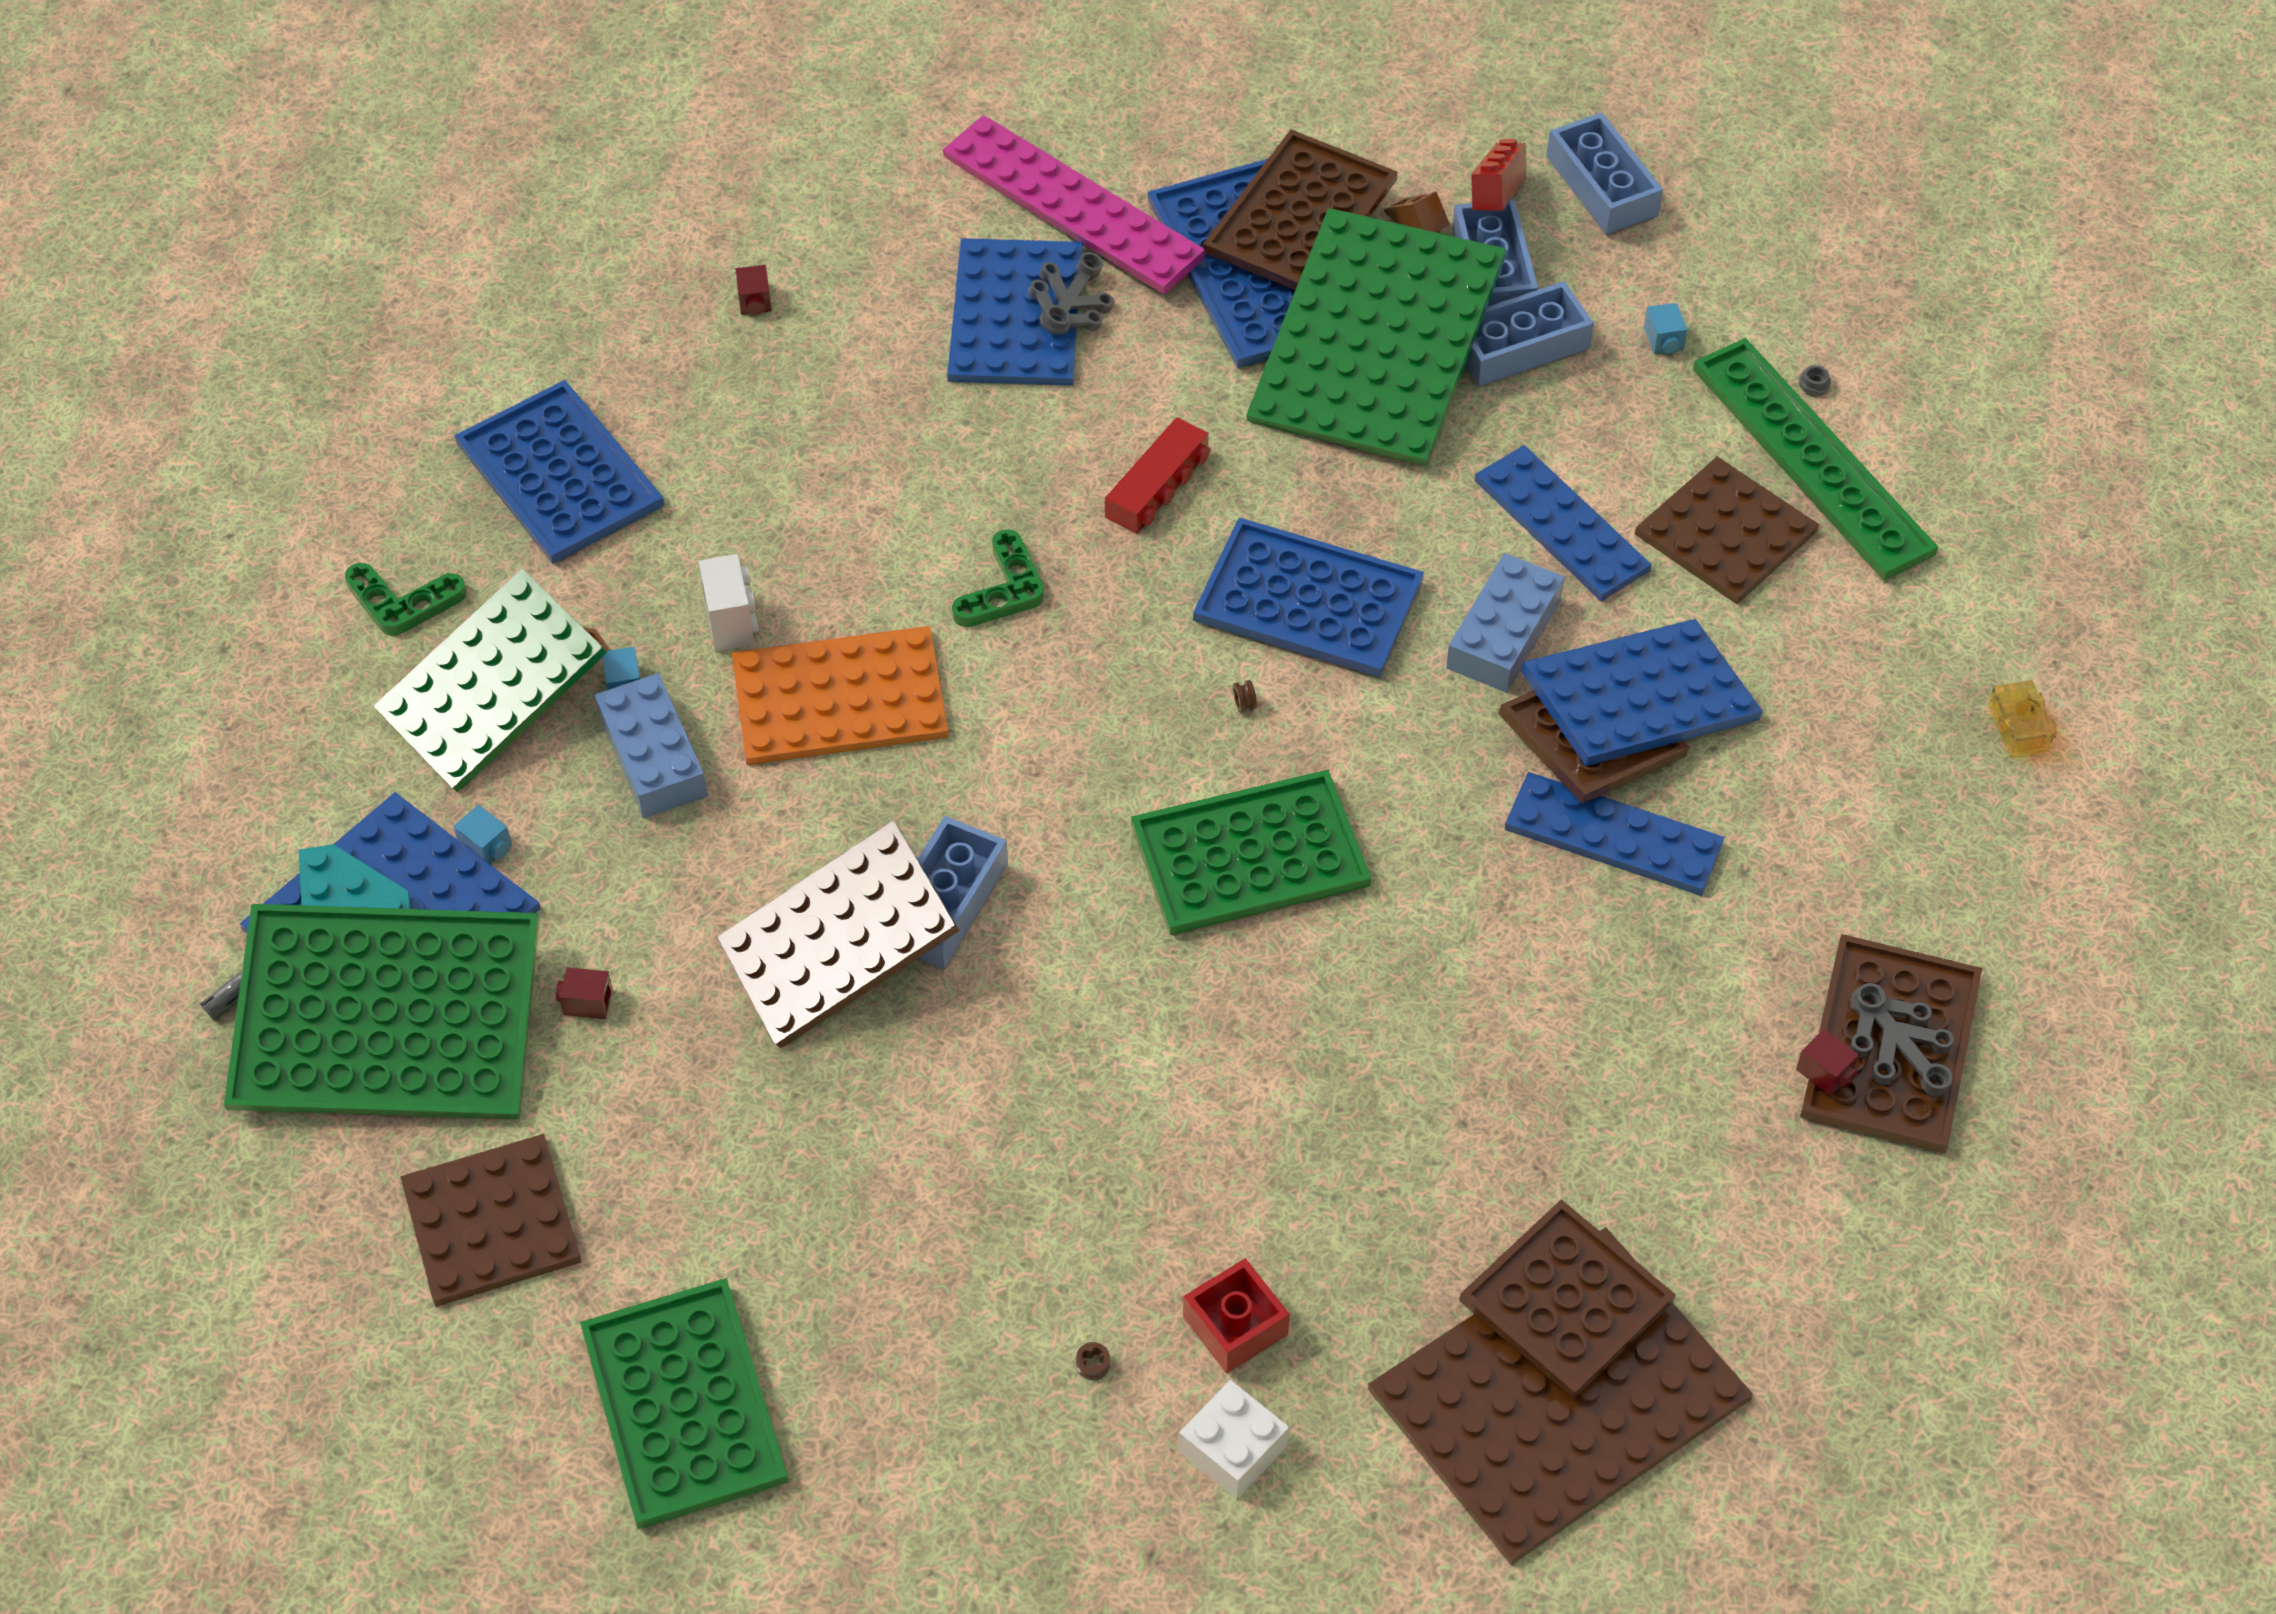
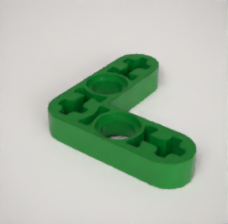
[952,529,1044,627]
[345,563,467,636]

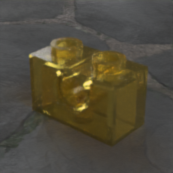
[1988,680,2057,758]

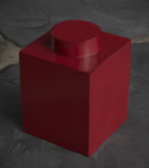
[735,265,772,315]
[556,967,613,1019]
[1796,1029,1859,1096]

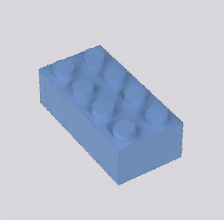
[1546,112,1663,235]
[1452,199,1538,307]
[1465,281,1594,387]
[1446,553,1565,693]
[594,673,708,818]
[918,816,1008,970]

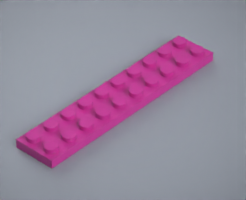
[943,114,1206,295]

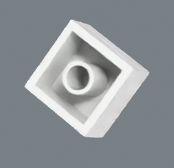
[698,554,759,652]
[1179,1380,1289,1499]

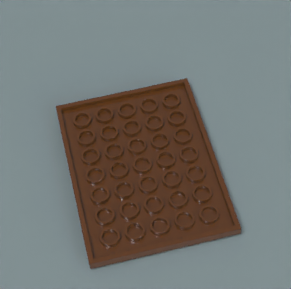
[1368,1227,1753,1565]

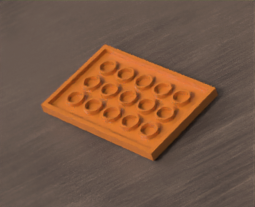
[732,626,949,765]

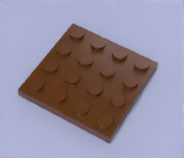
[1635,456,1819,604]
[1498,690,1690,804]
[400,1134,582,1307]
[1459,1199,1676,1399]

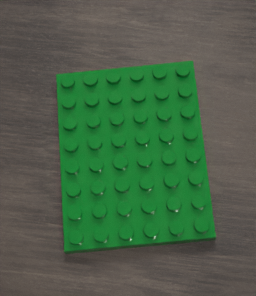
[1246,208,1506,466]
[224,904,540,1119]

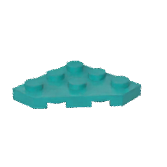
[298,844,411,909]

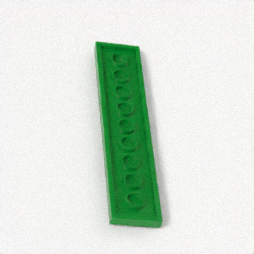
[1693,338,1938,581]

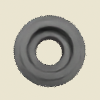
[1799,365,1831,395]

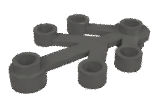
[1028,252,1114,335]
[1850,983,1954,1097]

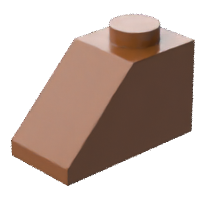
[1384,191,1450,234]

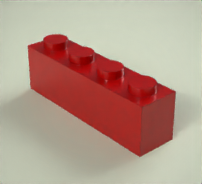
[1471,138,1527,211]
[1104,417,1210,534]

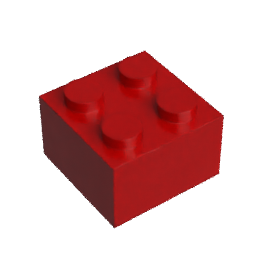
[1183,1258,1290,1374]

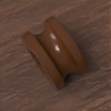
[1232,680,1257,713]
[1076,1342,1110,1380]

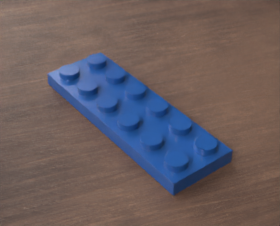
[1475,445,1652,601]
[1504,772,1724,896]

